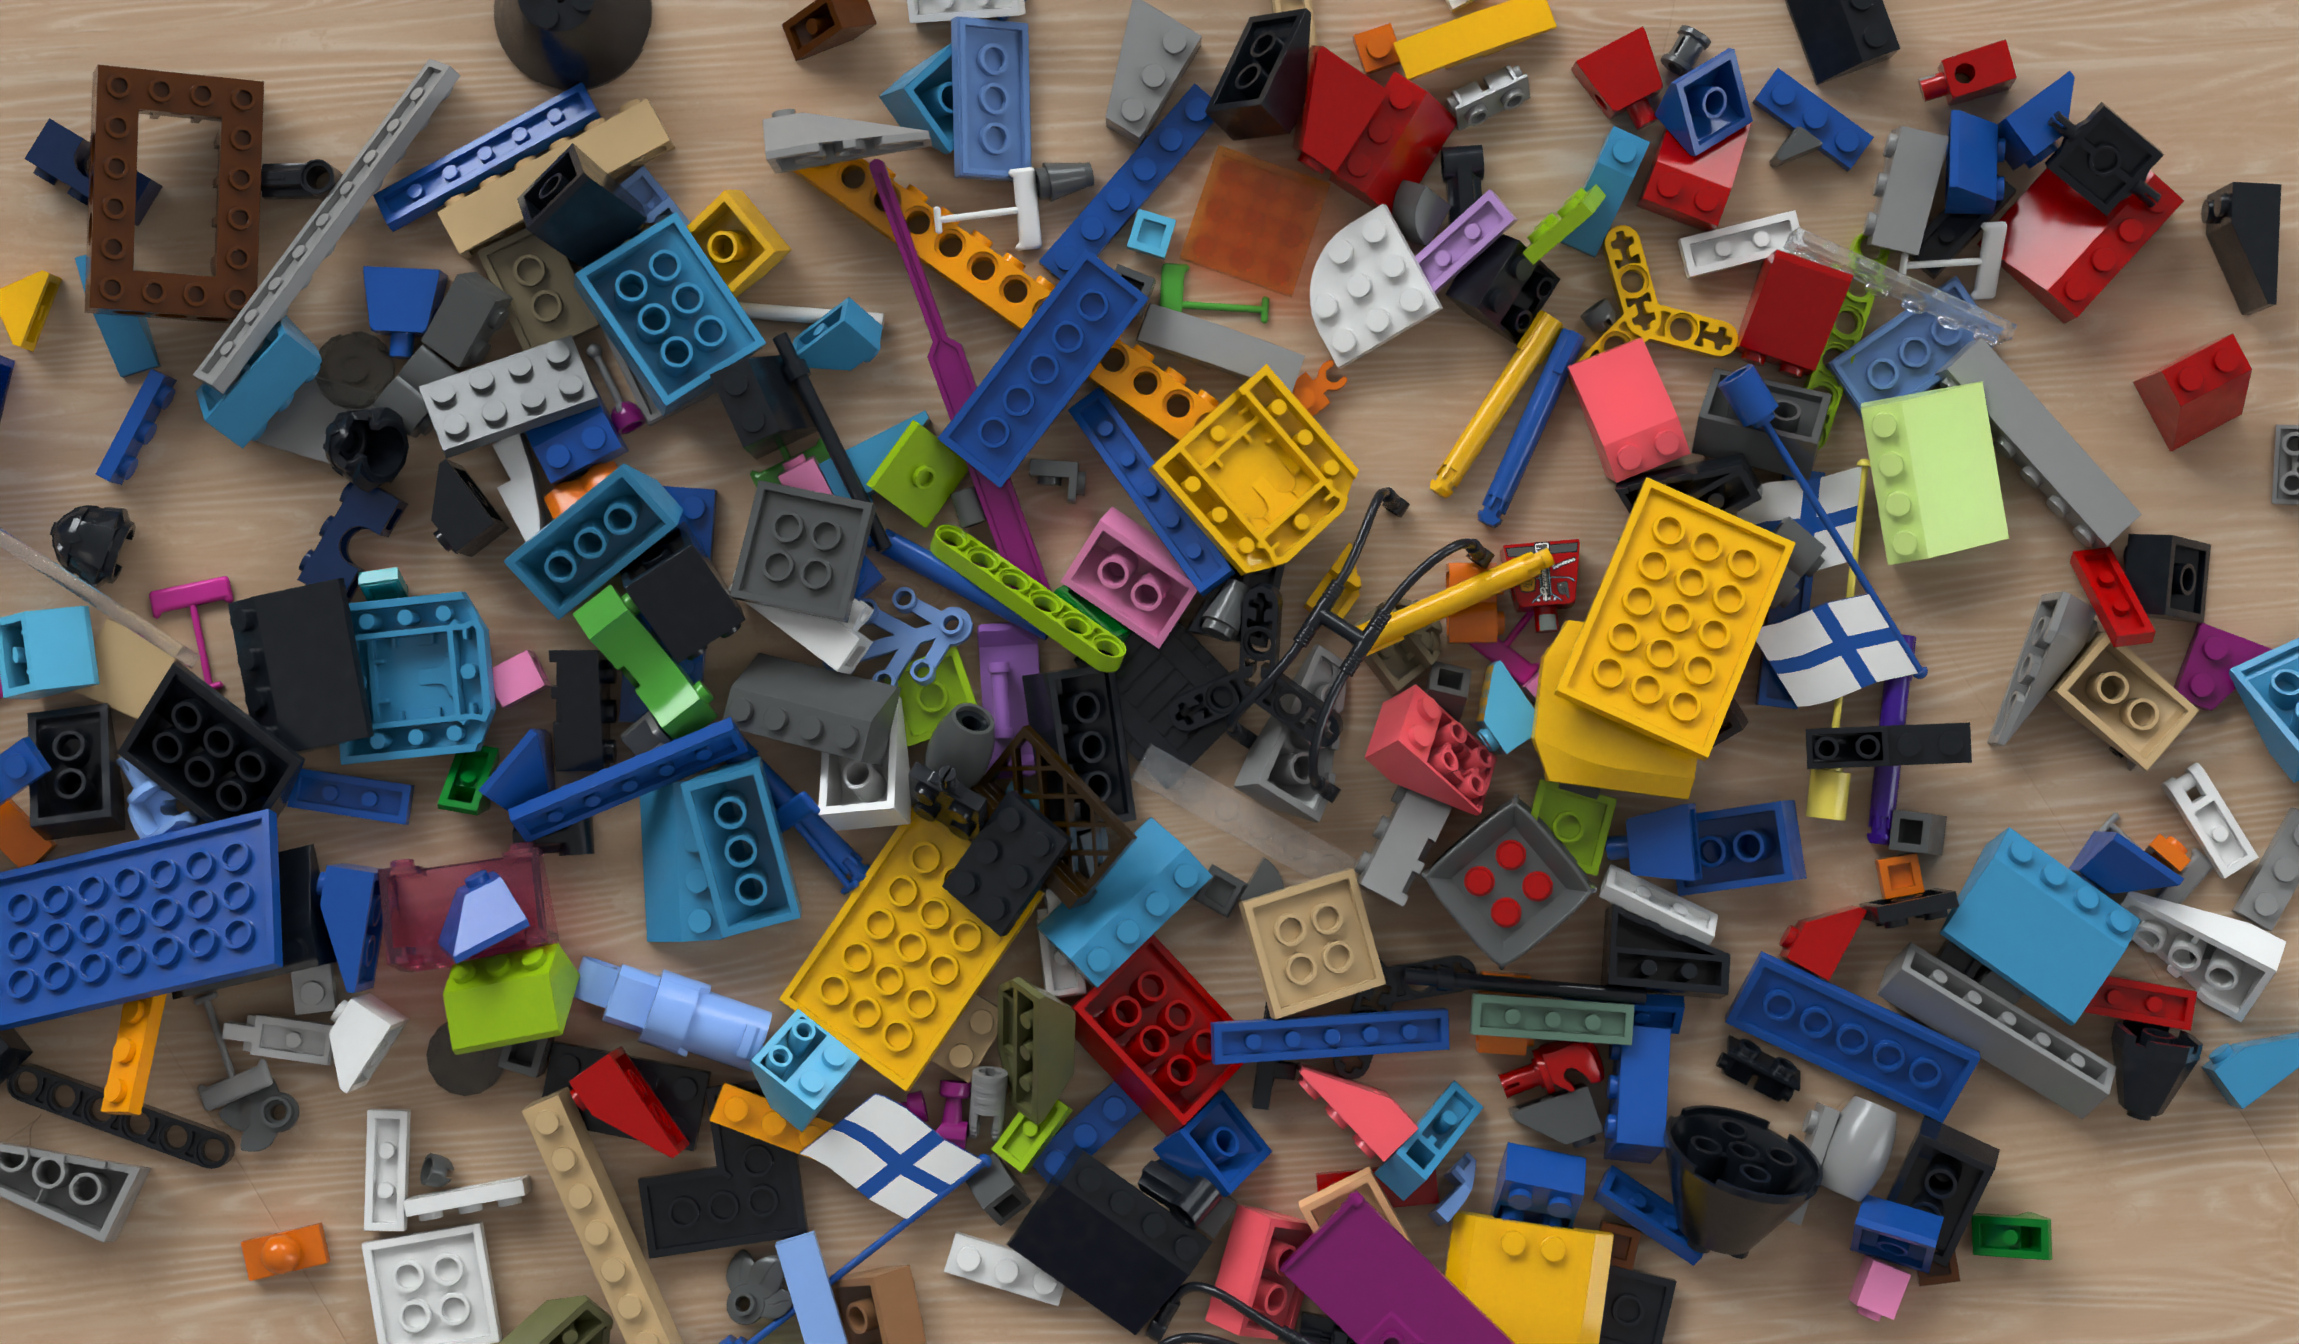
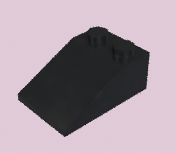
[1205,8,1311,141]
[2201,182,2281,315]
[27,703,125,841]
[1886,1115,2000,1267]

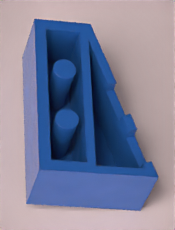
[1603,1025,1671,1164]

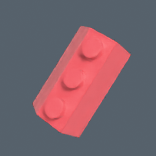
[1205,1205,1313,1340]

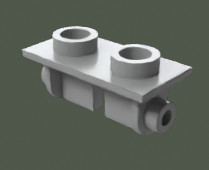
[1446,65,1530,131]

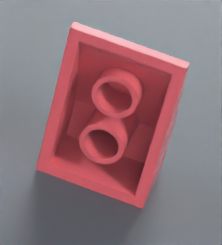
[1567,337,1691,483]

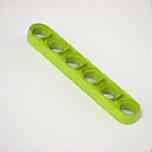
[1803,233,1890,450]
[930,524,1126,672]

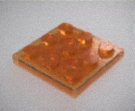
[1179,145,1331,297]

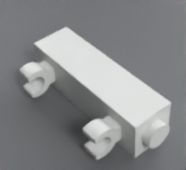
[728,570,874,675]

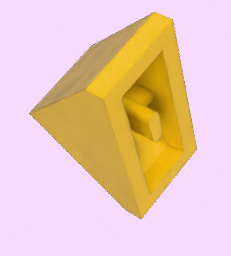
[0,270,62,352]

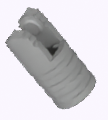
[967,1066,1008,1141]

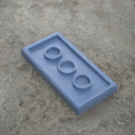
[951,16,1032,182]
[1825,276,2000,421]

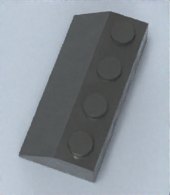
[723,653,901,766]

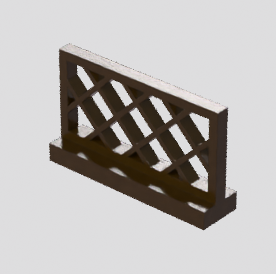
[969,725,1138,909]

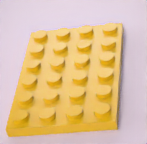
[1554,477,1796,761]
[779,807,1046,1091]

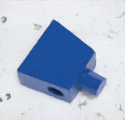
[363,266,448,359]
[1606,803,1702,881]

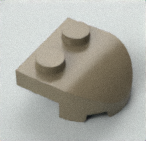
[1351,599,1442,696]

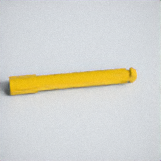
[1430,310,1564,499]
[1356,548,1555,656]

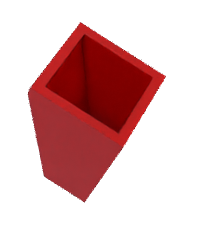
[1292,45,1389,174]
[1734,249,1853,379]
[2133,334,2252,452]

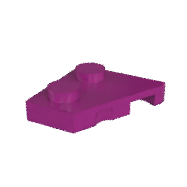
[2174,623,2272,711]

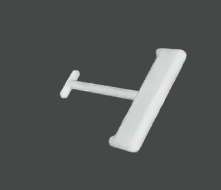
[933,167,1042,251]
[1898,221,2007,300]

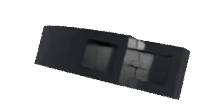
[1806,722,1972,769]

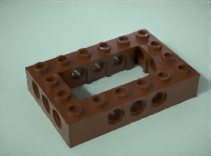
[84,65,264,324]

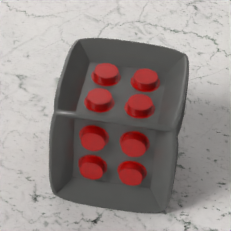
[1422,793,1597,970]

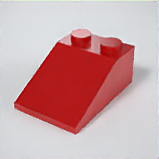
[1636,122,1752,232]
[569,1046,690,1159]

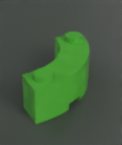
[573,584,718,739]

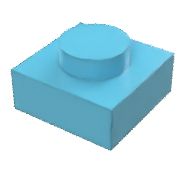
[1127,208,1176,260]

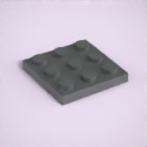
[730,480,876,623]

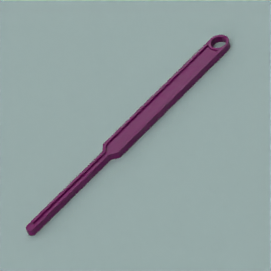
[869,159,1052,591]

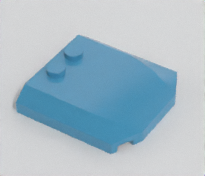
[339,591,496,765]

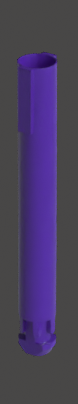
[1867,634,1916,845]

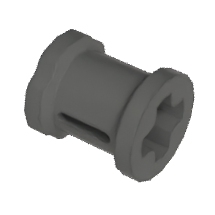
[1661,25,1711,76]

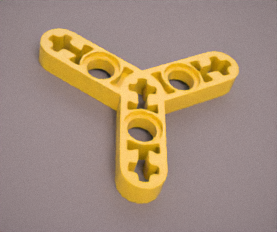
[1568,225,1738,391]

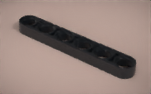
[7,1064,235,1169]

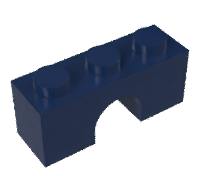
[25,118,163,226]
[297,482,408,603]

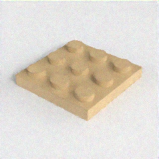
[1238,868,1386,1019]

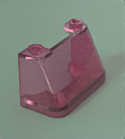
[378,842,559,972]

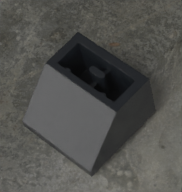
[1445,234,1560,345]

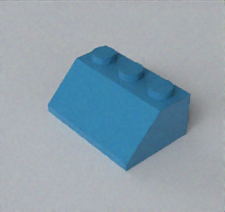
[195,315,323,449]

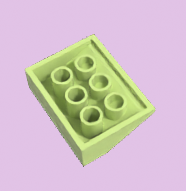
[1861,381,2009,565]

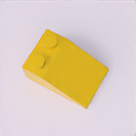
[686,190,792,298]

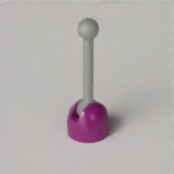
[586,343,646,435]

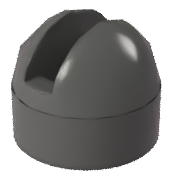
[1580,298,1616,333]
[420,1153,454,1187]

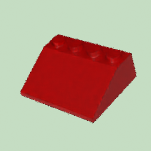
[1977,168,2184,324]
[1071,934,1244,1136]

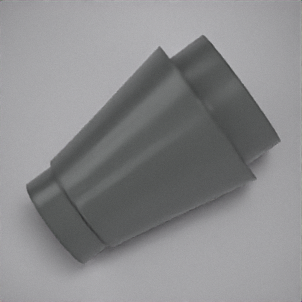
[1034,162,1094,202]
[1201,579,1250,642]

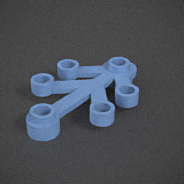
[823,587,973,687]

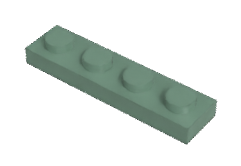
[1469,993,1634,1045]

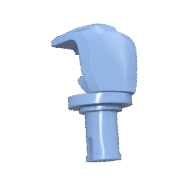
[116,756,201,839]

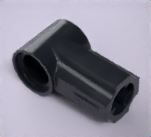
[1441,145,1484,225]
[261,159,343,201]
[513,816,595,856]
[1138,1159,1222,1230]

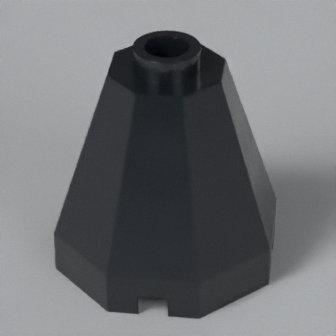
[2111,1020,2203,1121]

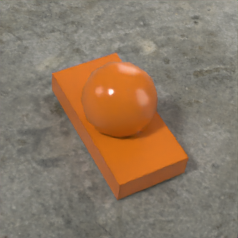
[241,1222,330,1281]

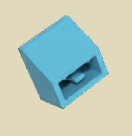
[0,606,100,700]
[749,1009,860,1132]

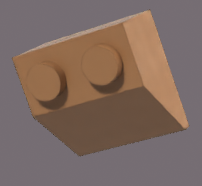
[831,1265,926,1344]

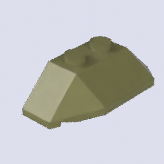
[998,977,1076,1125]
[498,1295,613,1344]

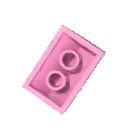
[1060,506,1198,649]

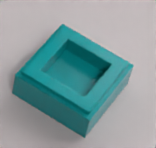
[358,567,408,601]

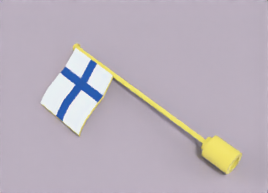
[1736,459,1871,821]

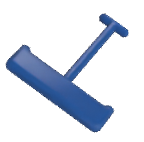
[776,791,859,895]

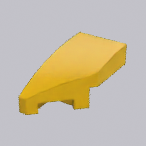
[1303,543,1362,618]

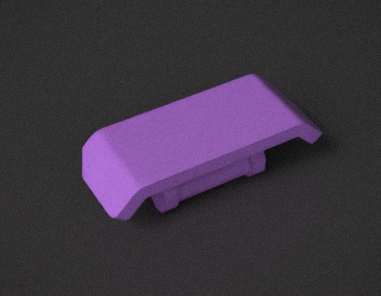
[977,622,1040,779]

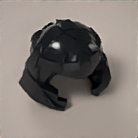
[323,407,409,493]
[50,505,136,589]

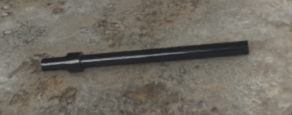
[772,332,892,553]
[1404,967,1647,1005]

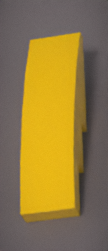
[1393,0,1557,81]

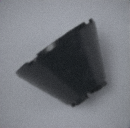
[494,0,652,91]
[1664,1105,1823,1259]

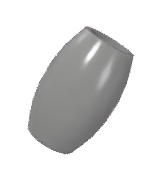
[1820,1096,1897,1202]

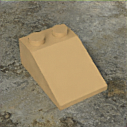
[2046,631,2200,771]

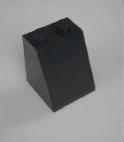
[517,143,648,268]
[710,355,817,460]
[620,521,746,664]

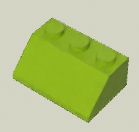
[443,943,580,1055]

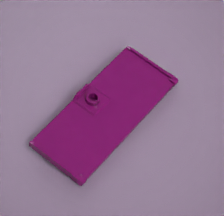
[1279,1190,1515,1344]

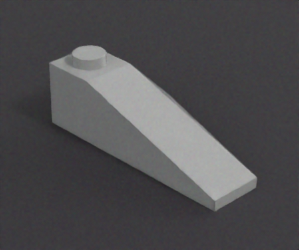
[1233,644,1347,822]

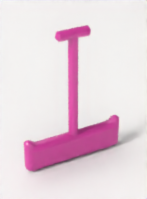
[149,576,234,690]
[1469,611,1540,686]

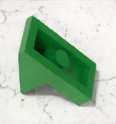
[437,746,500,816]
[1972,1212,2053,1260]

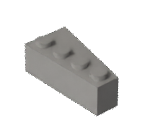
[0,1142,151,1243]

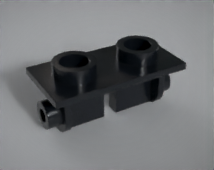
[1716,1035,1800,1102]

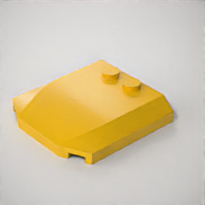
[1148,364,1359,576]
[1531,620,1697,800]
[1444,1210,1614,1344]

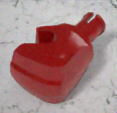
[1498,1040,1604,1099]

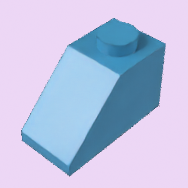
[793,297,883,371]

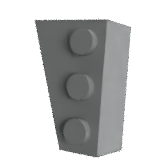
[1106,0,1202,146]
[1863,126,1950,256]
[1354,785,1452,907]

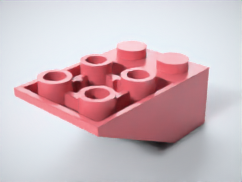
[1365,684,1497,816]
[1297,1062,1419,1162]

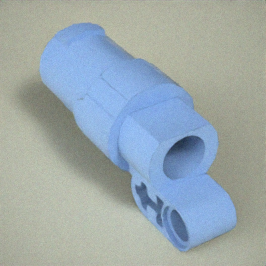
[574,956,772,1073]

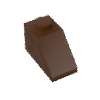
[782,0,877,61]

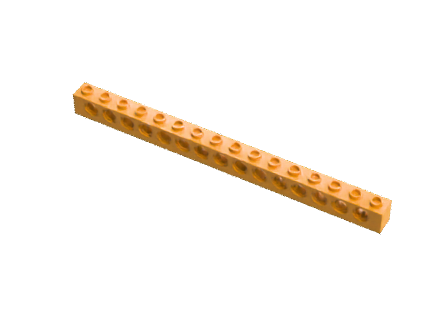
[792,159,1220,442]

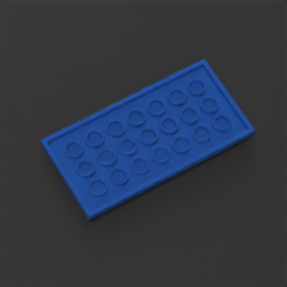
[0,809,283,1031]

